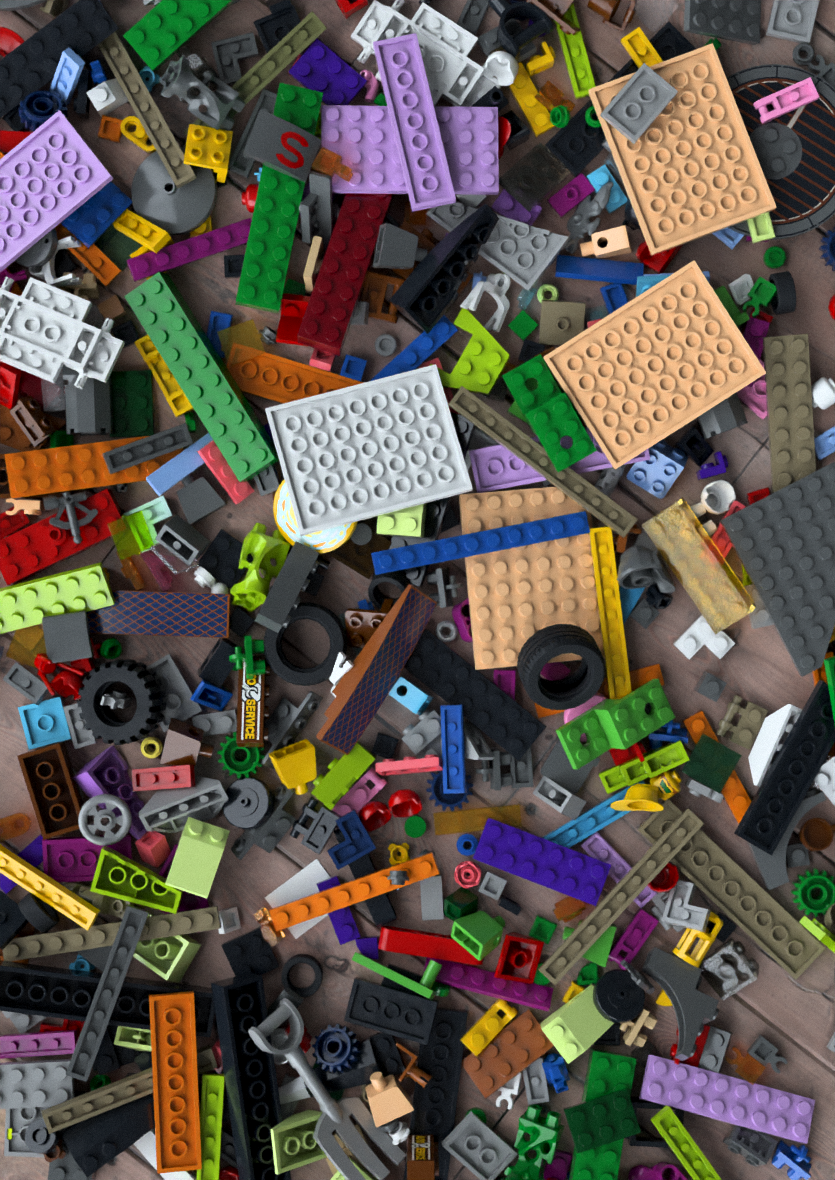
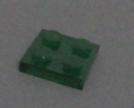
[681,733,742,793]

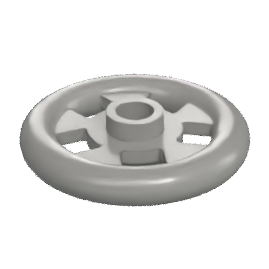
[78,794,132,846]

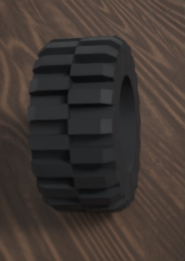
[77,659,167,745]

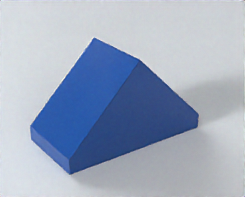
[190,679,233,711]

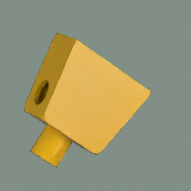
[268,739,317,795]

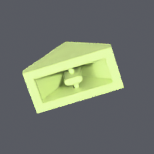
[114,1026,151,1052]

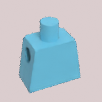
[389,676,434,715]

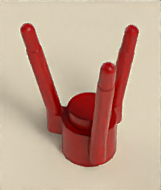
[34,653,84,695]

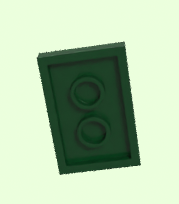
[110,370,154,438]
[563,1088,641,1153]

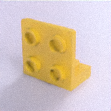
[183,124,233,183]

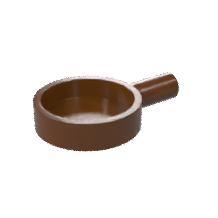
[799,818,835,851]

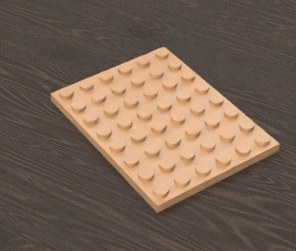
[588,43,777,256]
[543,260,766,470]
[459,487,604,670]

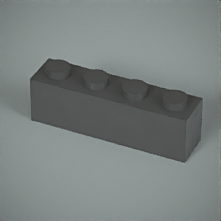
[255,541,319,633]

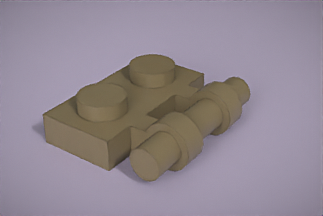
[716,695,768,750]

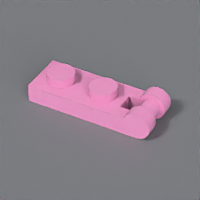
[753,77,819,124]
[332,767,388,816]

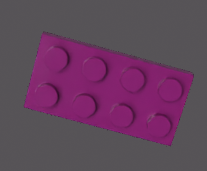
[42,834,132,882]

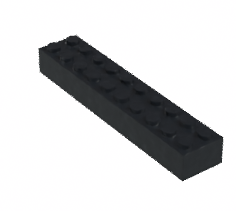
[0,960,215,1038]
[211,972,291,1180]

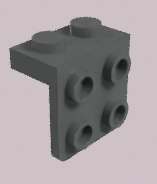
[540,739,601,793]

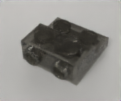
[699,938,759,1001]

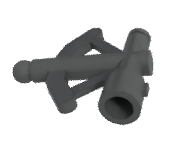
[43,492,98,544]

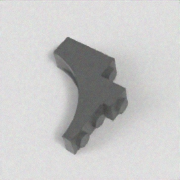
[747,788,827,890]
[641,947,719,1061]

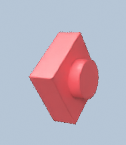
[309,349,336,371]

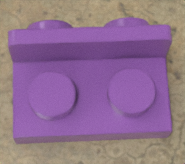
[491,183,543,226]

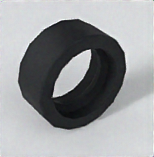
[769,271,796,315]
[368,571,411,609]
[18,892,59,933]
[281,954,323,998]

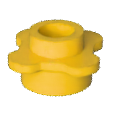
[388,843,410,865]

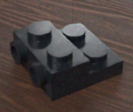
[92,1025,142,1075]

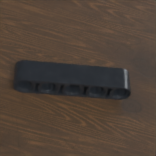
[334,828,398,928]

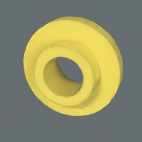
[141,737,163,759]

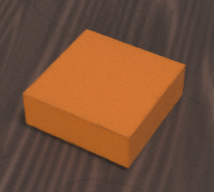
[97,115,123,143]

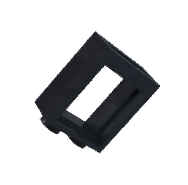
[625,1097,684,1148]

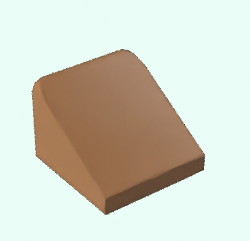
[97,295,127,321]

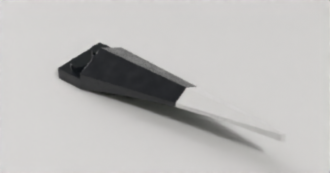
[278,1032,406,1104]

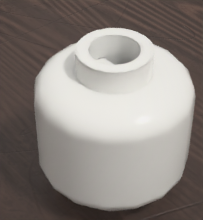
[811,377,835,410]

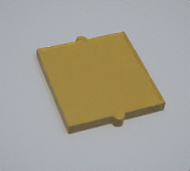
[217,319,266,366]
[6,625,47,668]

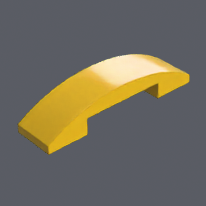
[134,334,193,418]

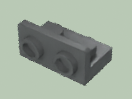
[723,1125,778,1167]

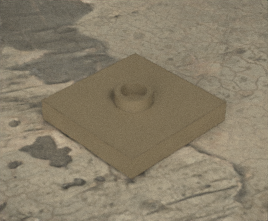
[539,300,586,345]

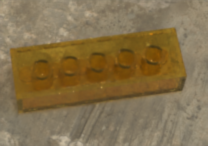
[642,497,756,634]

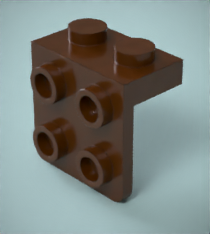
[345,599,394,648]

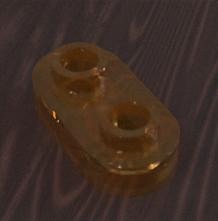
[0,812,31,842]

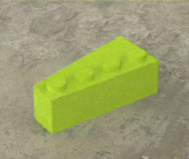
[90,846,184,914]

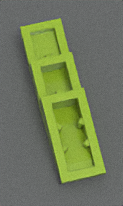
[598,740,690,794]

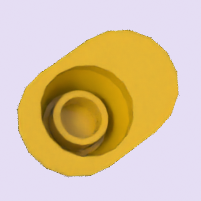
[610,784,664,812]

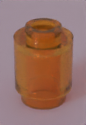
[553,896,587,923]

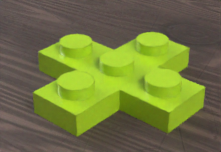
[799,915,835,953]

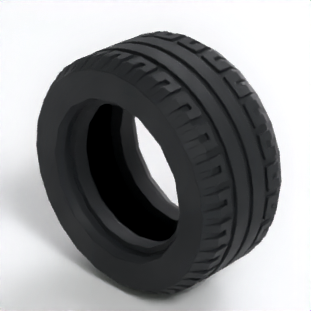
[263,602,348,686]
[517,624,606,710]

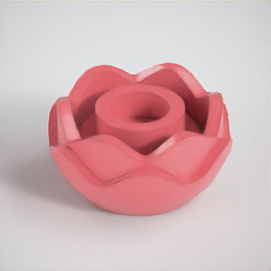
[454,861,482,889]

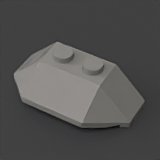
[138,776,229,833]

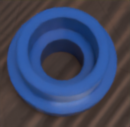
[456,834,478,856]

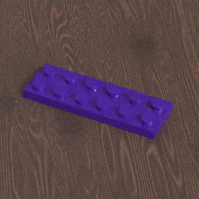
[473,817,611,906]

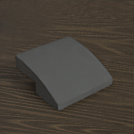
[42,610,94,663]

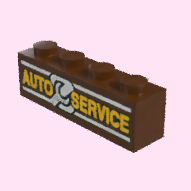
[236,656,271,747]
[407,1135,439,1180]

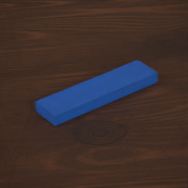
[555,255,644,285]
[440,705,467,794]

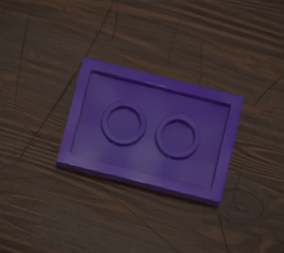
[289,39,367,105]

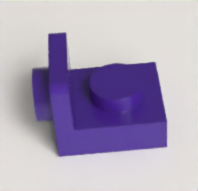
[696,451,728,480]

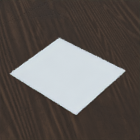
[265,859,331,939]

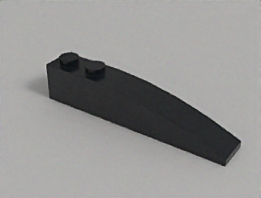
[389,204,499,334]
[61,1093,155,1177]

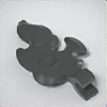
[563,182,614,254]

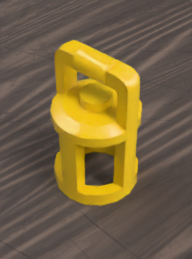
[672,909,723,968]

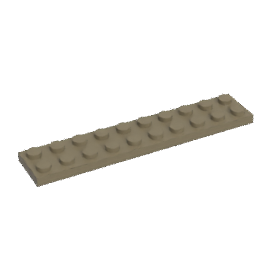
[637,799,826,980]

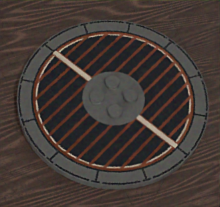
[727,64,835,240]

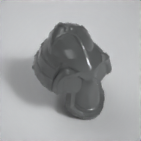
[617,545,676,593]

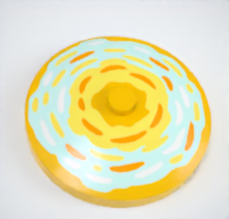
[273,480,358,554]

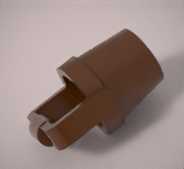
[587,0,637,31]

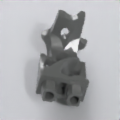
[159,56,245,131]

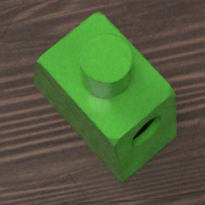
[451,911,505,961]
[562,920,617,967]

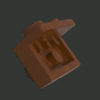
[9,395,56,447]

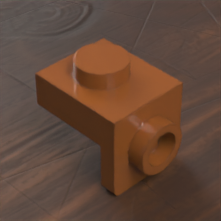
[612,524,642,554]

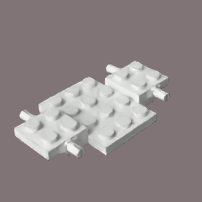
[351,0,501,107]
[0,277,125,389]

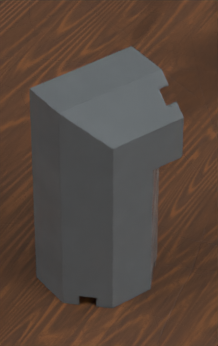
[62,364,113,436]
[696,392,748,439]

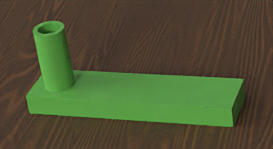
[352,952,442,1000]

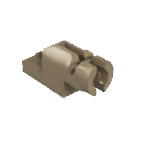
[64,882,134,919]

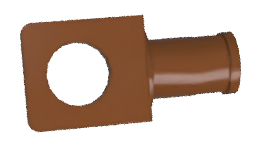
[396,1043,432,1088]

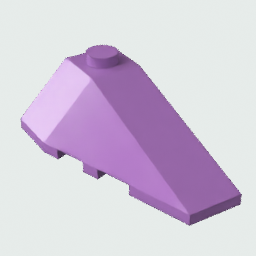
[72,745,147,840]

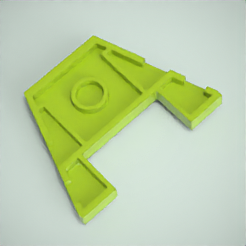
[430,308,510,395]

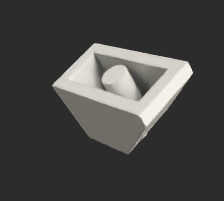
[86,78,129,117]

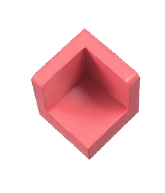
[135,830,171,868]

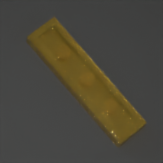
[433,804,522,835]

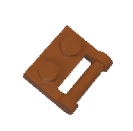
[361,272,405,324]

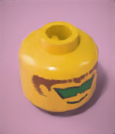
[649,770,682,800]

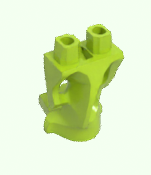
[230,523,290,612]

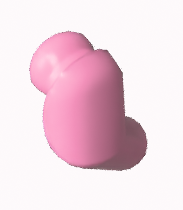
[359,69,379,103]

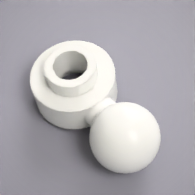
[194,567,229,594]

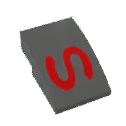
[243,109,322,182]

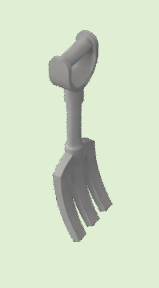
[248,998,407,1180]

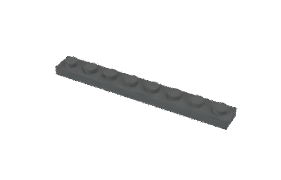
[66,905,149,1082]

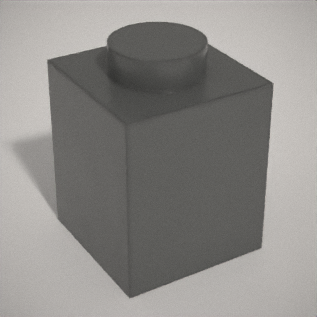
[694,671,727,702]

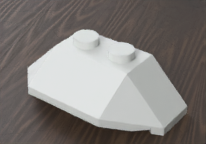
[748,704,802,787]

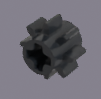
[646,584,673,609]

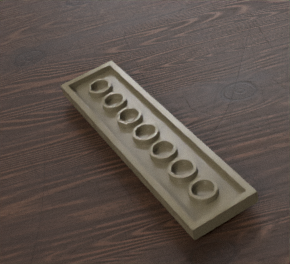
[762,334,816,493]

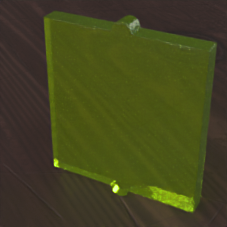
[107,510,154,560]

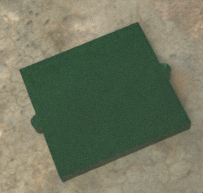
[95,224,142,271]

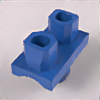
[648,720,689,749]
[542,1053,570,1094]
[772,1140,811,1180]

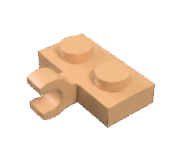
[6,498,48,515]

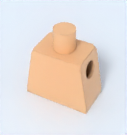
[580,225,632,259]
[365,1071,414,1128]

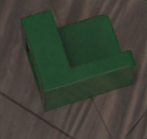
[444,887,478,921]

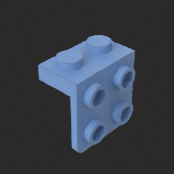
[626,439,688,499]

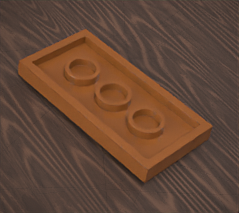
[461,1009,555,1099]

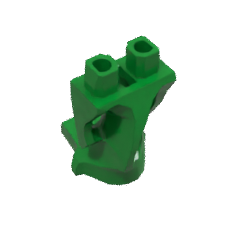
[504,1104,564,1180]

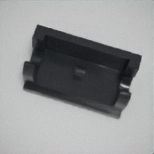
[198,638,243,688]

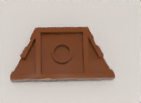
[0,403,66,452]

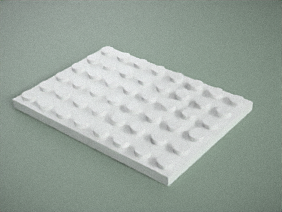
[265,364,473,536]

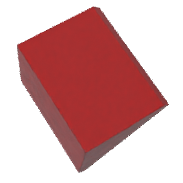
[494,931,544,984]

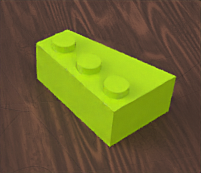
[311,741,376,810]

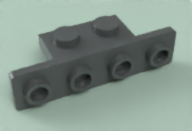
[299,172,333,252]
[261,691,323,769]
[231,783,297,860]

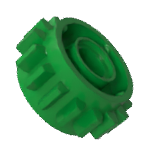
[217,731,266,779]
[791,868,835,917]

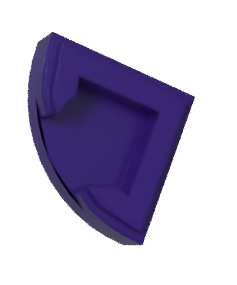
[355,936,379,959]

